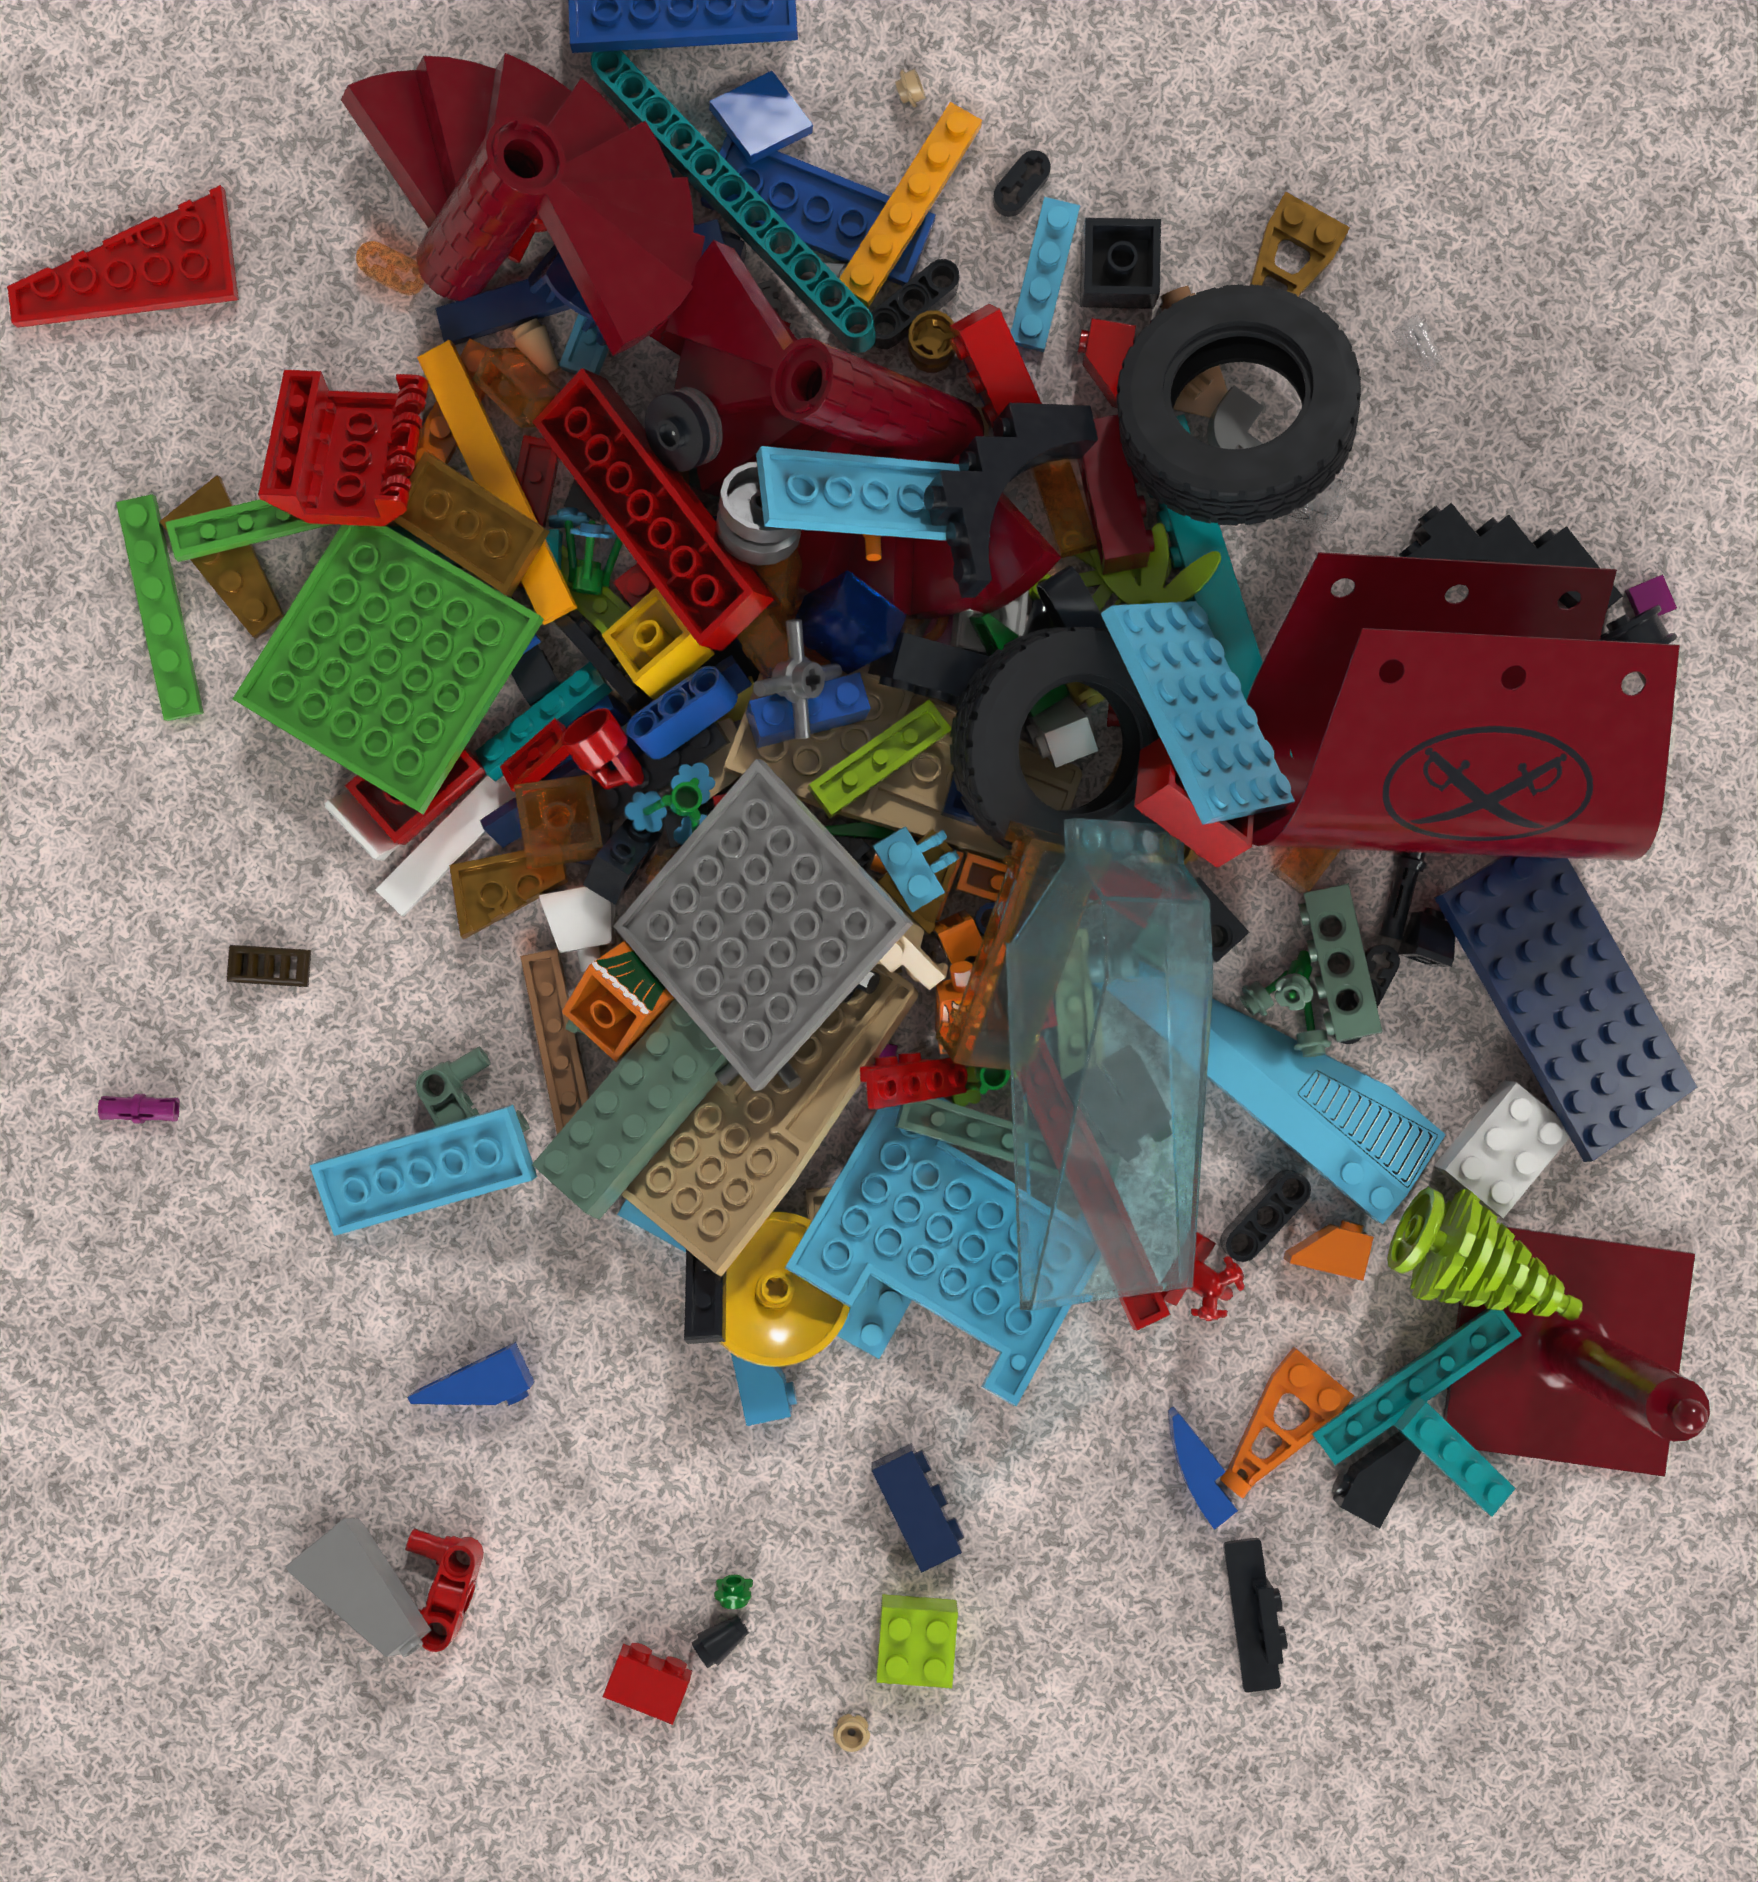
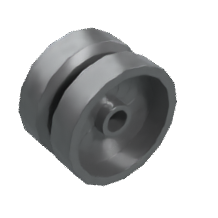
[715,462,802,565]

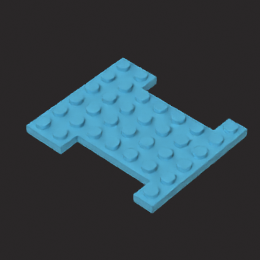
[784,1097,1125,1406]

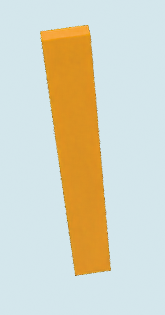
[417,340,578,625]

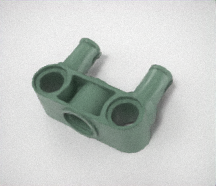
[416,1046,530,1132]

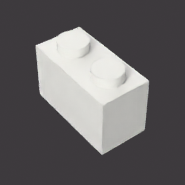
[1026,696,1098,768]

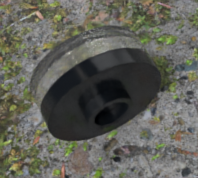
[645,387,723,472]

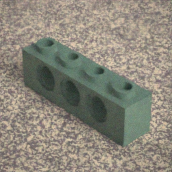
[1298,883,1383,1043]

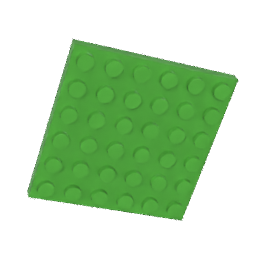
[232,525,544,814]

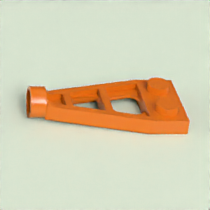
[1220,1347,1354,1499]

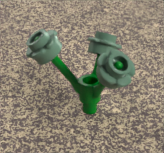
[1240,950,1332,1057]

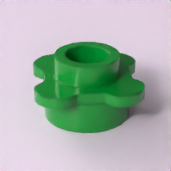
[714,1574,753,1609]

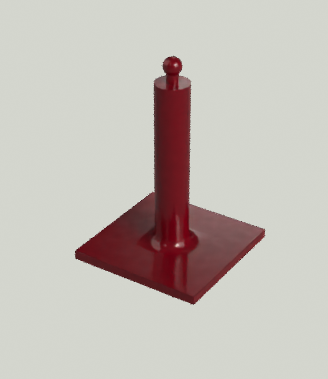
[1443,1226,1710,1477]

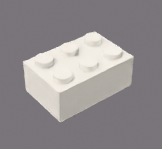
[1434,1080,1570,1218]

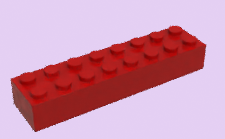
[532,368,775,651]

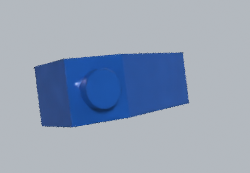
[407,1342,535,1405]

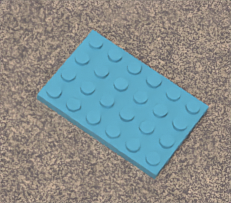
[1101,601,1295,825]

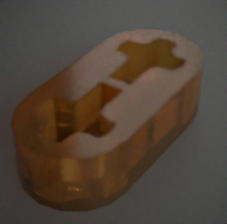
[356,241,425,296]

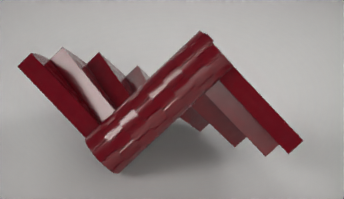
[341,53,705,356]
[665,240,1062,619]

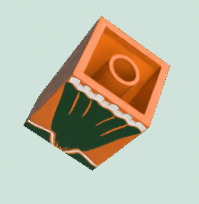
[562,940,675,1062]

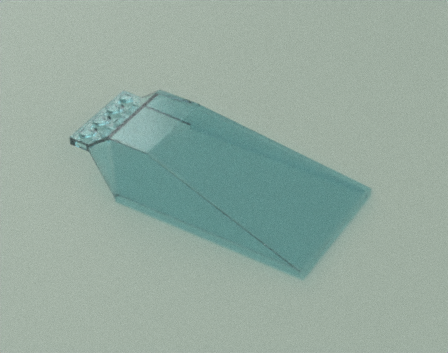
[1006,818,1214,1311]

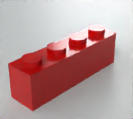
[949,304,1042,428]

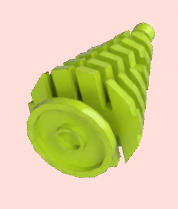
[1387,1187,1583,1321]

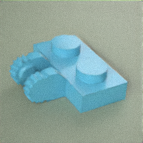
[872,826,960,912]

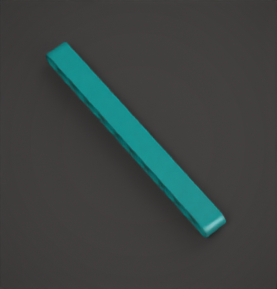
[590,51,876,353]

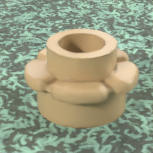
[895,69,926,107]
[833,1714,870,1752]

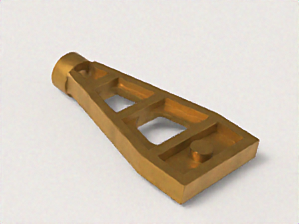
[1250,192,1350,297]

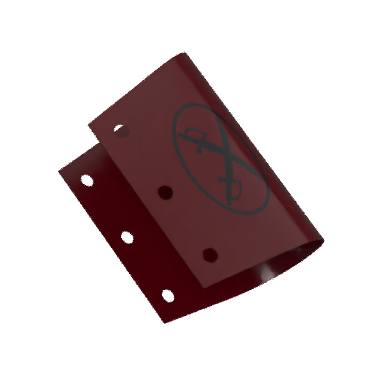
[1246,552,1680,861]

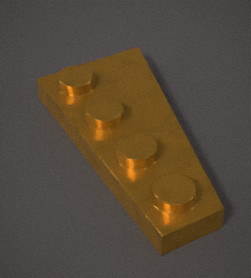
[159,475,285,638]

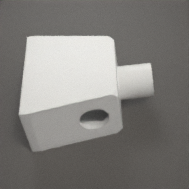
[539,887,616,972]

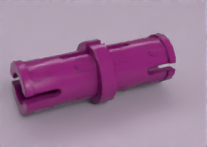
[98,1094,180,1124]

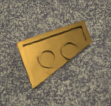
[449,843,568,939]

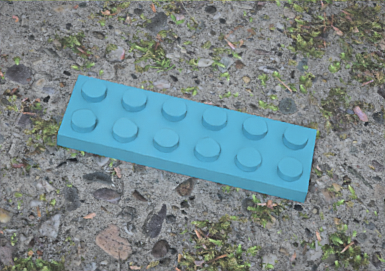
[756,446,990,541]
[310,1105,538,1236]

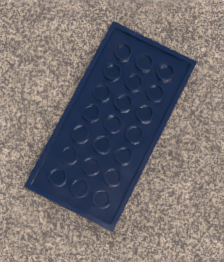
[1434,856,1698,1162]

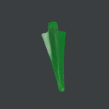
[824,821,896,841]

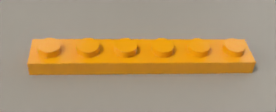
[839,102,982,308]

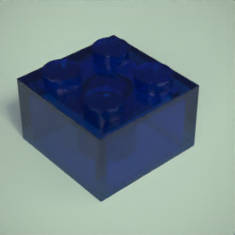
[794,570,906,674]

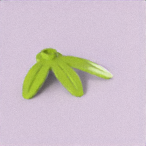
[1089,523,1221,605]

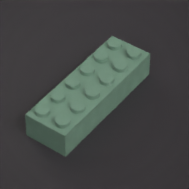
[532,999,729,1220]

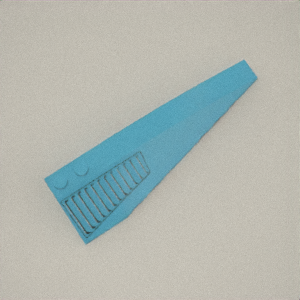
[1097,960,1446,1224]

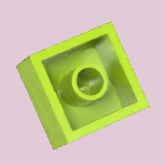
[876,1594,958,1689]

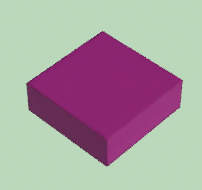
[1625,574,1677,616]

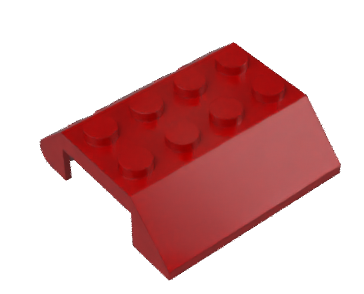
[258,370,429,526]

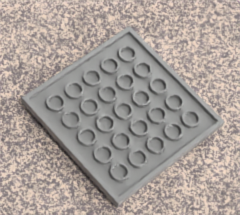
[613,759,914,1091]

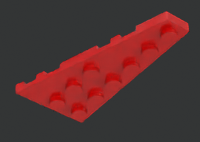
[7,185,239,328]

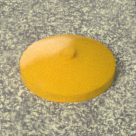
[720,1212,850,1367]

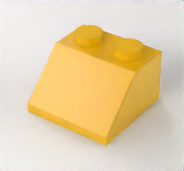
[602,588,715,700]

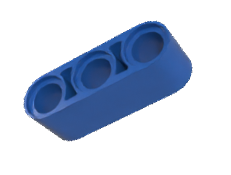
[626,666,738,759]

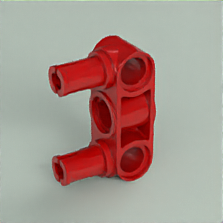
[405,1528,484,1652]

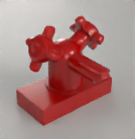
[1157,1229,1245,1321]

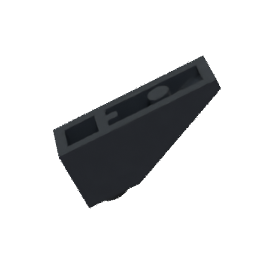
[1332,1431,1421,1529]

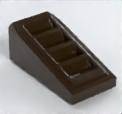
[227,945,311,987]

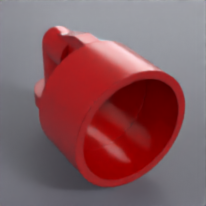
[561,708,644,790]

